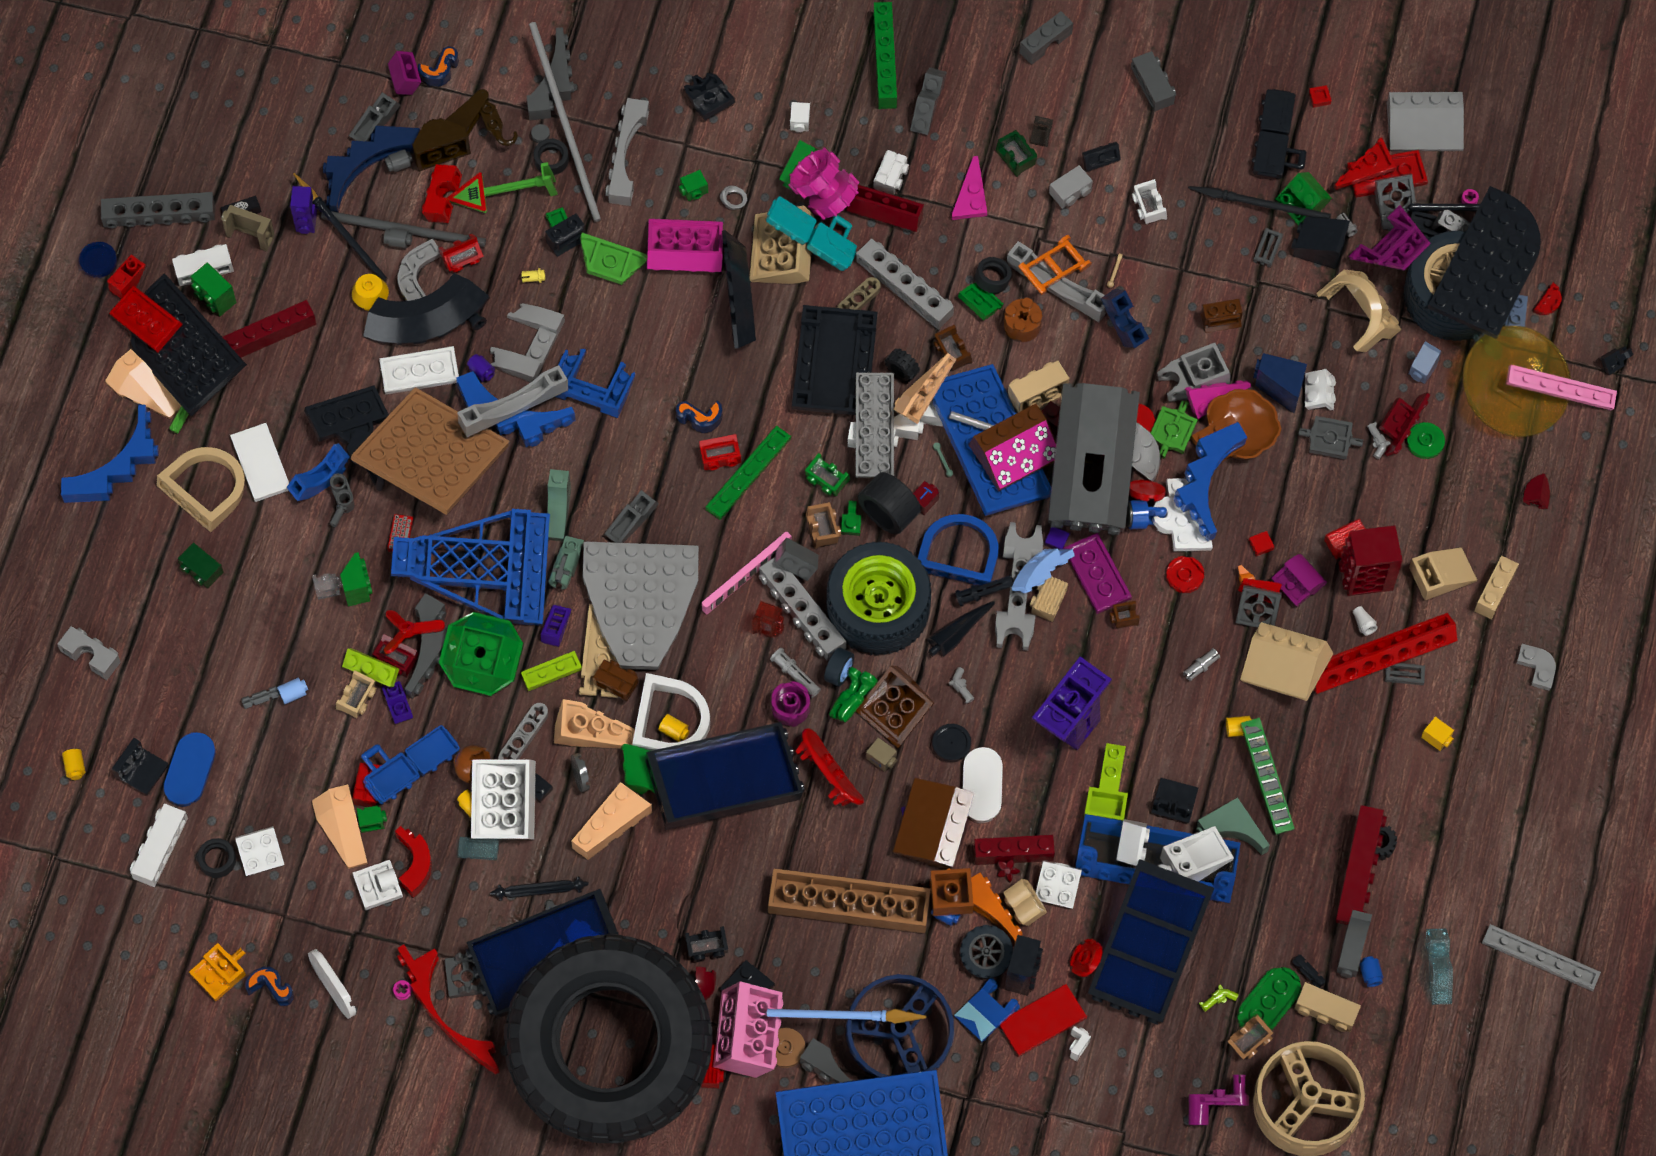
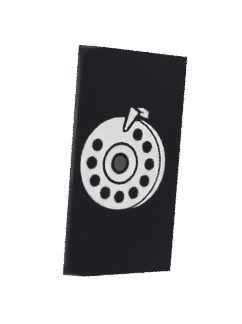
[221,195,262,214]

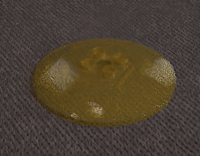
[1463,326,1571,437]

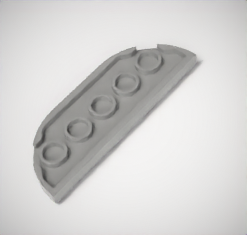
[1132,423,1161,481]

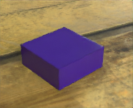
[1044,527,1069,550]

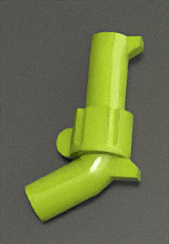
[1199,985,1239,1012]

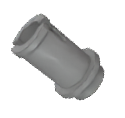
[1336,213,1358,237]

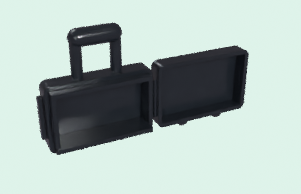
[1252,89,1307,179]

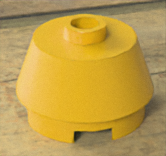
[352,274,389,311]

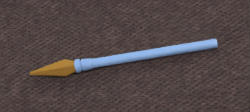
[767,1009,926,1024]

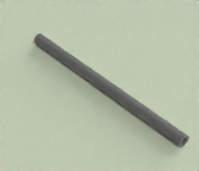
[321,211,486,247]

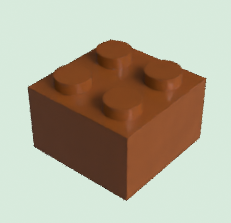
[930,868,974,916]

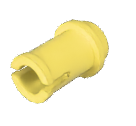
[522,268,545,283]

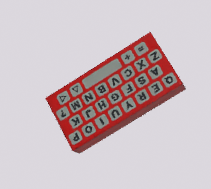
[387,514,414,552]

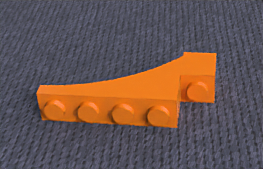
[929,868,1023,946]

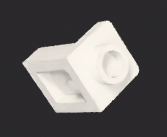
[1070,1026,1091,1061]

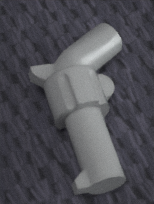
[1367,422,1391,459]
[948,667,974,704]

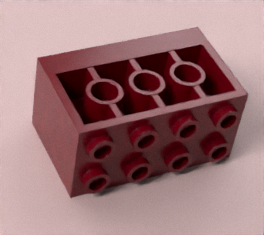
[1339,525,1403,596]

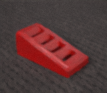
[1238,578,1282,604]

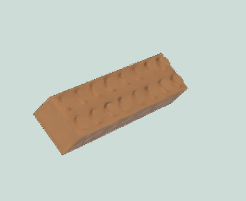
[768,869,931,933]

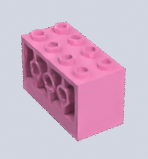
[713,982,783,1078]

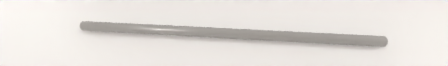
[529,22,601,222]

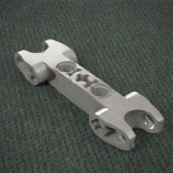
[995,522,1043,651]

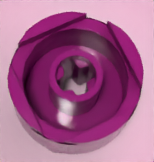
[771,682,810,727]

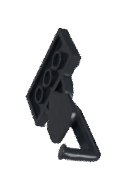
[304,385,389,491]

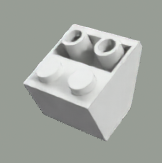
[1116,819,1150,866]

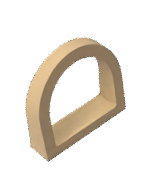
[157,447,244,532]

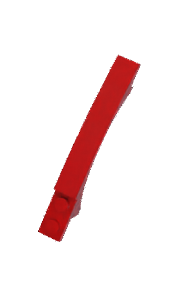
[397,944,499,1074]

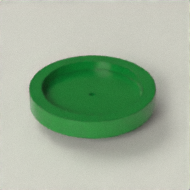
[1407,422,1445,459]

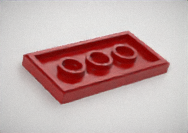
[1347,150,1428,198]
[109,285,183,352]
[999,984,1087,1057]

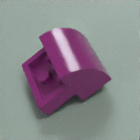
[1272,554,1327,607]

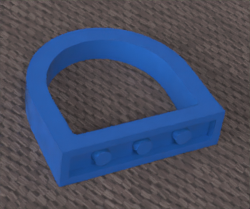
[918,514,999,586]

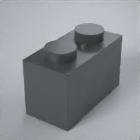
[775,537,819,581]

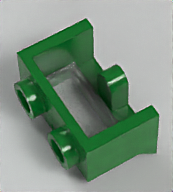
[805,453,850,496]

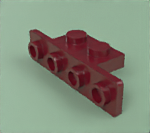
[1379,392,1430,456]

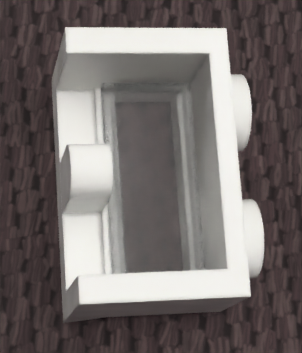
[1132,179,1167,224]

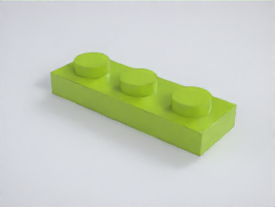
[342,648,399,687]
[521,651,582,691]

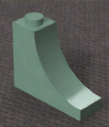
[547,469,571,542]
[1196,797,1270,855]

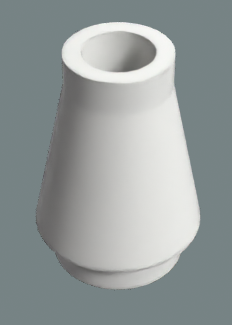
[1353,606,1377,636]

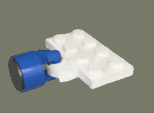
[1126,478,1213,551]

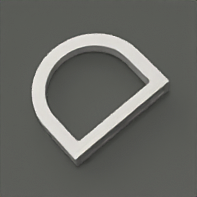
[632,673,710,751]

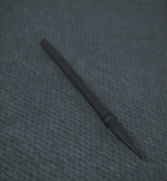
[1188,186,1331,219]

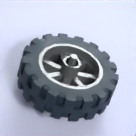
[960,925,1013,979]

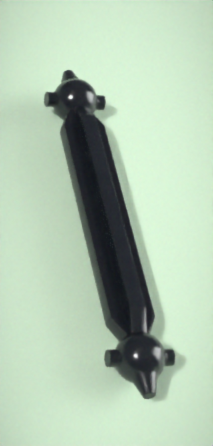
[490,876,589,901]

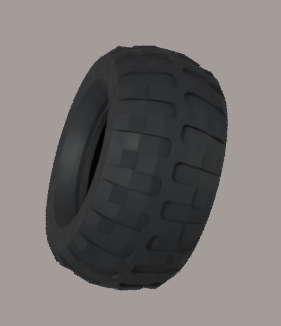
[504,934,712,1143]

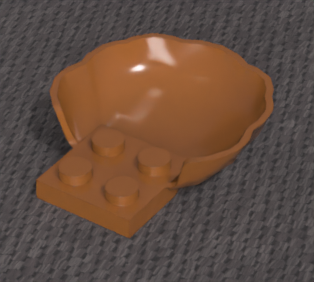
[1191,389,1281,463]

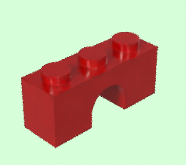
[422,164,462,223]

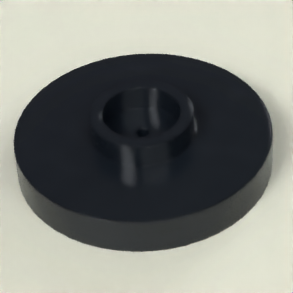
[932,724,971,762]

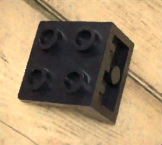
[112,738,169,795]

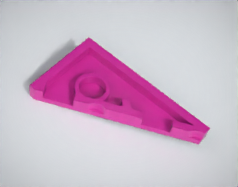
[952,156,987,220]
[1185,381,1251,419]

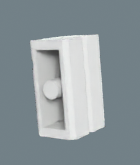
[873,150,909,195]

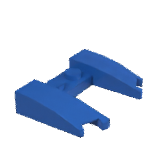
[555,349,636,418]

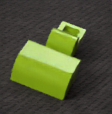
[1084,743,1128,821]

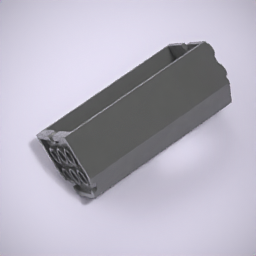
[1047,383,1140,535]

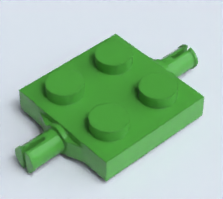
[1151,401,1198,459]

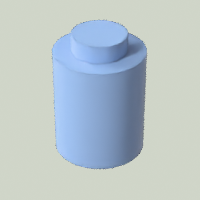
[277,677,308,704]

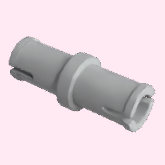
[1183,648,1220,681]

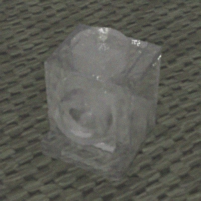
[312,573,342,600]

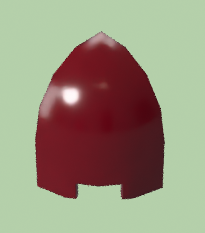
[1523,473,1550,509]
[696,966,716,1000]

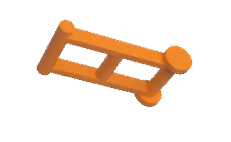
[1018,235,1092,295]

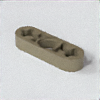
[837,277,880,310]

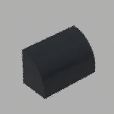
[440,548,480,572]

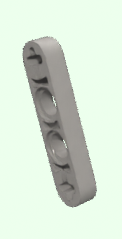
[498,703,548,760]

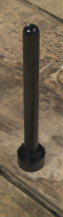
[1408,203,1480,211]

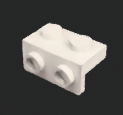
[1305,369,1336,410]

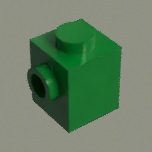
[679,170,708,201]

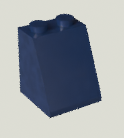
[1253,353,1307,413]

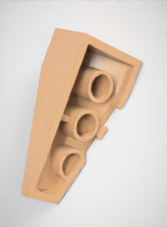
[105,349,181,419]
[893,353,957,424]
[554,699,635,748]
[312,785,368,869]

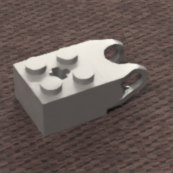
[1157,343,1230,401]

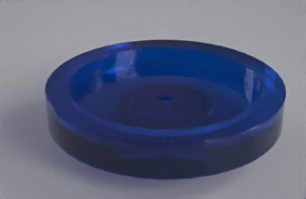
[79,242,117,277]

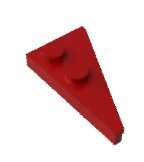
[1334,138,1396,190]

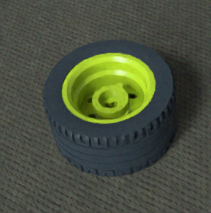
[827,542,931,655]

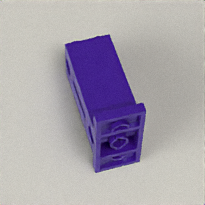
[1032,657,1112,750]

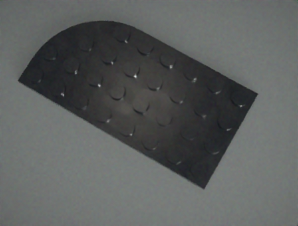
[1428,186,1541,339]
[130,273,247,417]

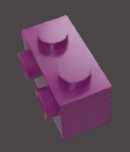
[388,51,421,95]

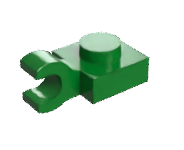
[841,501,861,536]

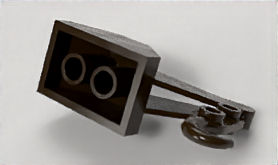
[412,89,518,172]

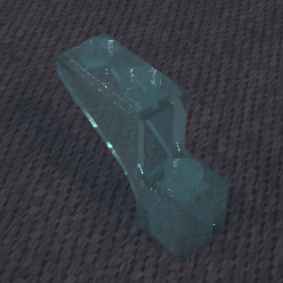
[1426,928,1453,1005]

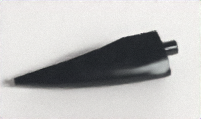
[927,601,995,657]

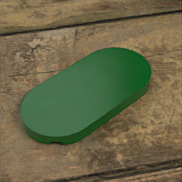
[1237,967,1301,1037]

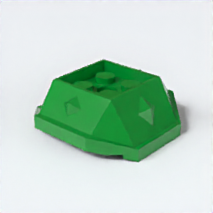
[439,612,524,696]

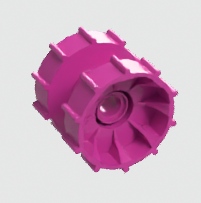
[788,147,859,220]

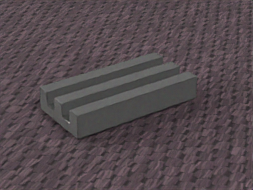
[1253,228,1283,268]
[1385,663,1425,685]

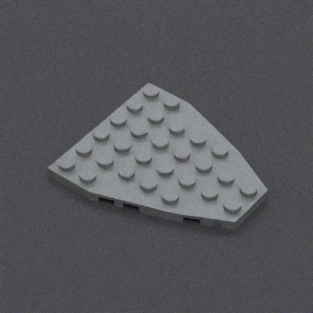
[583,542,699,670]

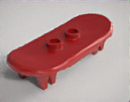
[796,728,864,806]

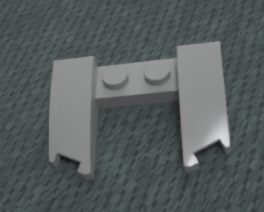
[490,303,565,382]

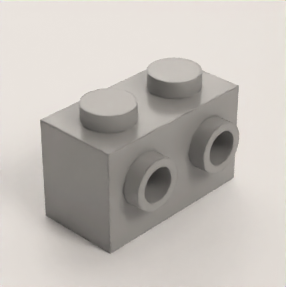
[1049,165,1093,209]

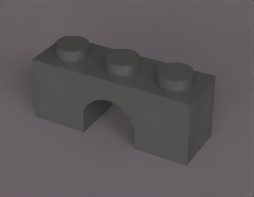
[1019,11,1073,65]

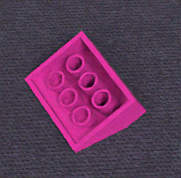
[647,219,723,273]

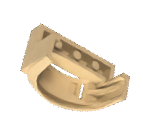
[1317,269,1401,352]

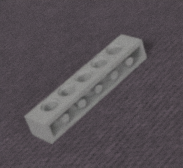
[856,238,954,330]
[759,557,846,661]

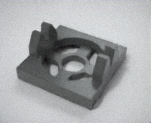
[1374,173,1416,217]
[1236,585,1282,628]
[445,953,486,998]

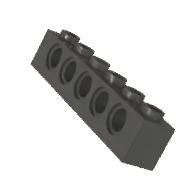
[101,192,215,228]

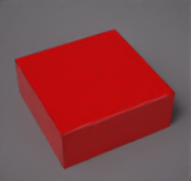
[1309,85,1332,108]
[1249,531,1275,556]

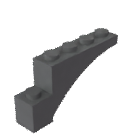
[527,27,574,120]
[405,593,448,699]

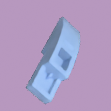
[1012,549,1075,593]

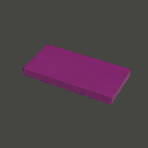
[1063,533,1132,614]

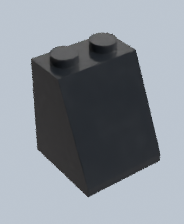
[1291,217,1350,269]

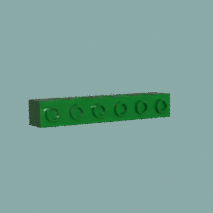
[873,2,897,109]

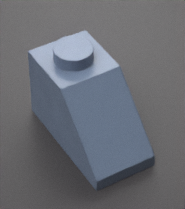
[1409,341,1441,384]

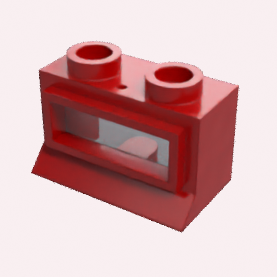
[438,234,484,272]
[699,434,741,471]

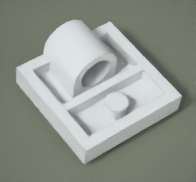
[235,826,284,876]
[353,860,403,910]
[1036,860,1082,909]

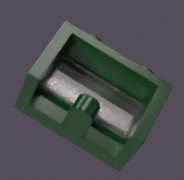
[996,130,1037,177]

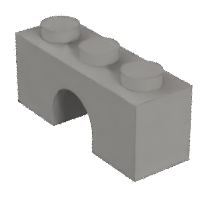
[57,626,121,680]

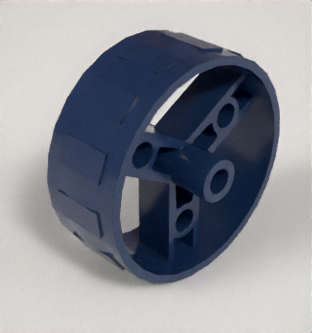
[846,974,954,1078]

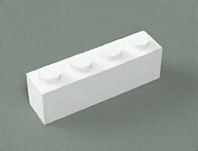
[130,804,188,887]

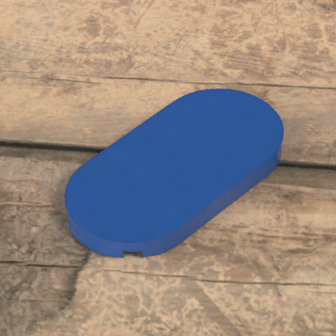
[164,732,216,807]

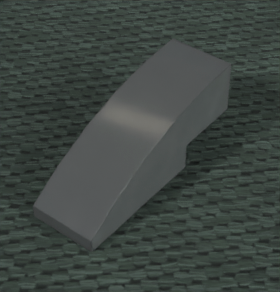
[349,92,400,142]
[605,490,659,543]

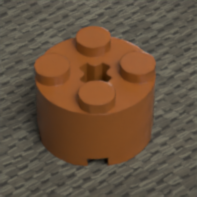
[1004,298,1042,342]

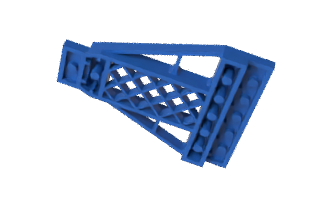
[391,509,550,626]

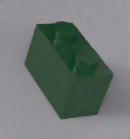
[178,542,224,588]

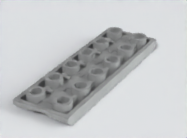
[856,373,894,477]

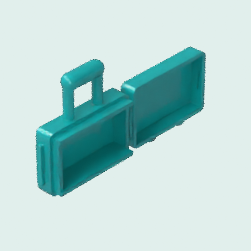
[766,196,857,271]

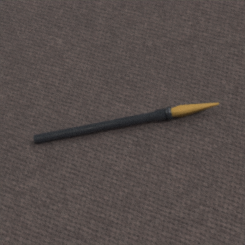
[293,173,388,281]

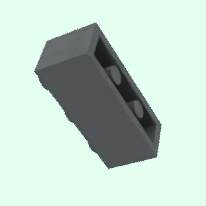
[1131,51,1176,112]

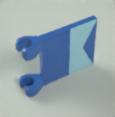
[954,978,1020,1042]

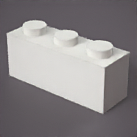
[172,244,234,286]

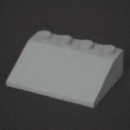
[1387,92,1464,151]

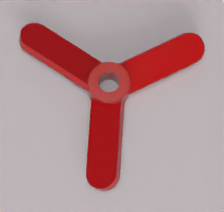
[383,610,445,654]

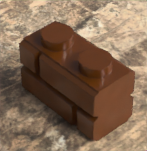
[593,659,639,701]

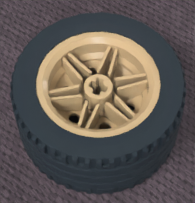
[1403,231,1484,341]

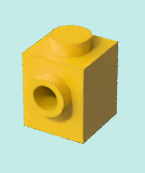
[1421,717,1454,751]

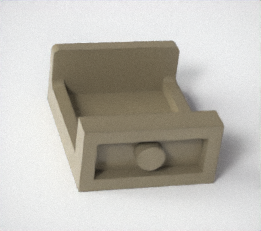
[221,205,275,252]

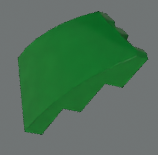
[621,744,680,797]

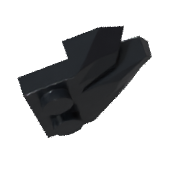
[684,73,736,120]

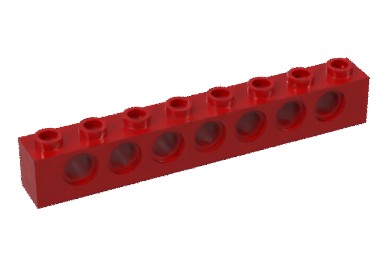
[1314,613,1458,694]

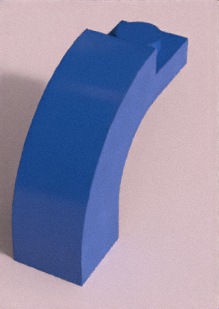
[287,443,350,501]

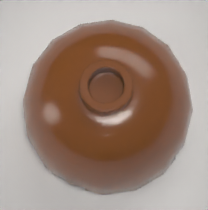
[454,745,490,784]

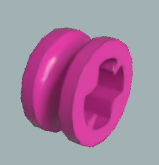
[1461,189,1479,204]
[393,980,412,1000]

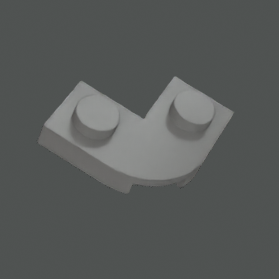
[1517,644,1556,691]

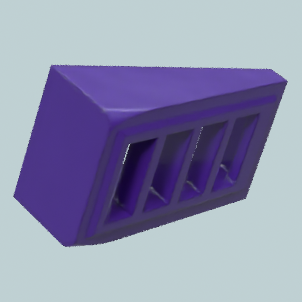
[541,605,571,647]

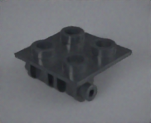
[1151,778,1199,823]

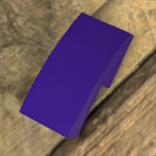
[382,681,413,724]

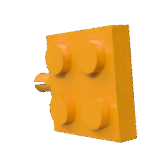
[189,943,246,1001]

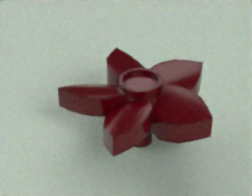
[998,859,1020,882]

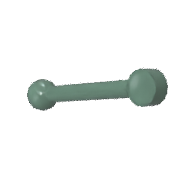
[933,443,953,477]

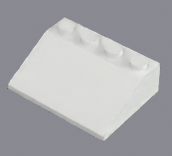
[471,760,536,839]

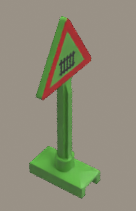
[447,162,558,213]

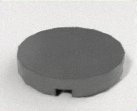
[571,753,590,792]

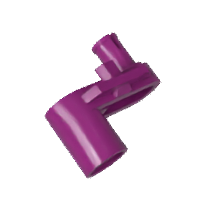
[1189,1075,1249,1125]

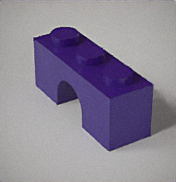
[290,186,317,234]

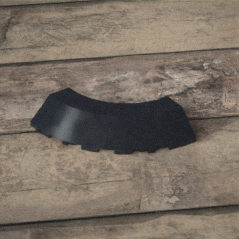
[722,230,756,349]
[363,273,490,345]

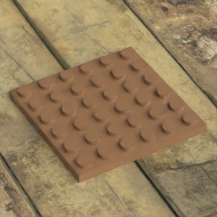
[351,387,510,515]

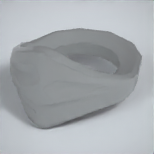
[720,186,747,210]

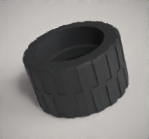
[858,472,921,535]

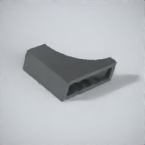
[1336,910,1372,978]

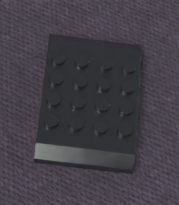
[792,305,878,415]

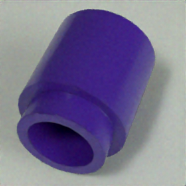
[467,354,495,381]

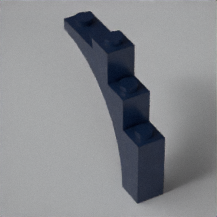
[323,126,420,213]

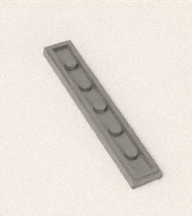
[1482,924,1601,991]

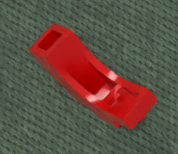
[395,826,432,898]

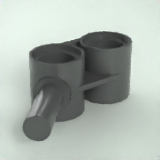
[330,473,355,527]

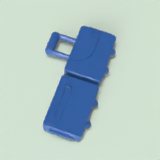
[361,725,460,804]

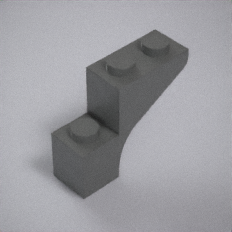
[910,67,947,135]

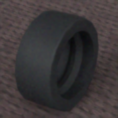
[533,138,569,175]
[974,257,1012,293]
[197,838,236,878]

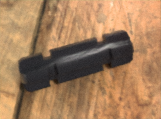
[1292,954,1326,988]

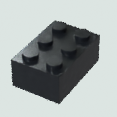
[1005,935,1043,996]

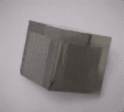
[1030,116,1053,147]

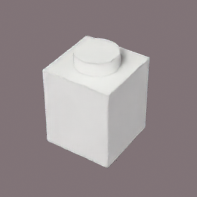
[790,102,810,132]

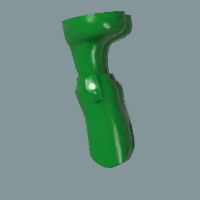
[829,667,878,722]

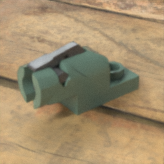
[549,536,584,589]

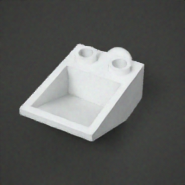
[1158,826,1234,890]

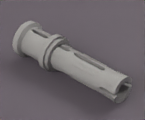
[770,647,821,698]

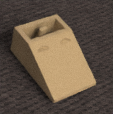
[1409,548,1477,600]

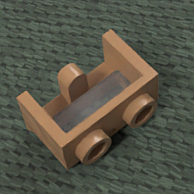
[805,502,841,549]
[1227,1013,1273,1060]

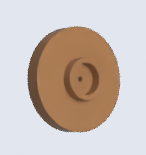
[776,1028,805,1068]

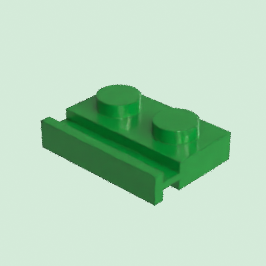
[958,282,1004,320]

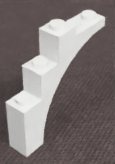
[848,375,948,448]

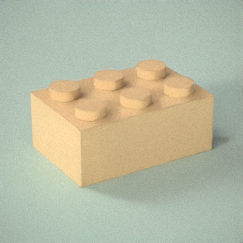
[1008,361,1069,414]

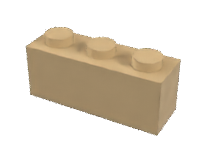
[1475,556,1519,619]
[1295,982,1361,1032]

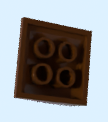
[856,666,934,748]

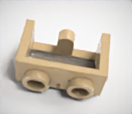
[336,670,377,718]

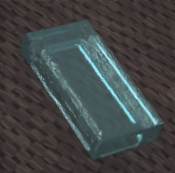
[458,837,499,860]

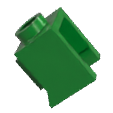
[357,806,387,833]

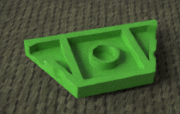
[580,233,647,285]

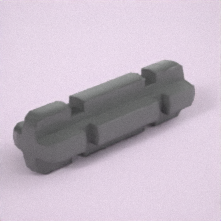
[241,686,280,709]

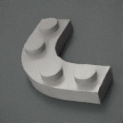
[397,238,441,301]

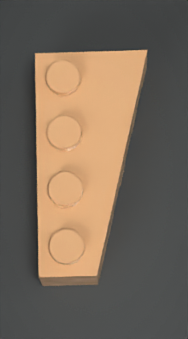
[571,782,652,860]

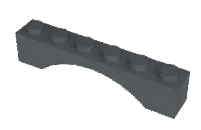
[800,1038,852,1083]

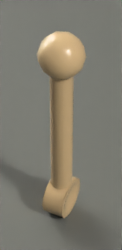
[1107,253,1123,288]

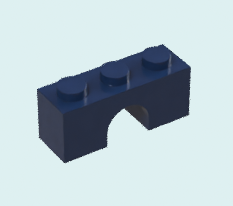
[1100,289,1149,348]

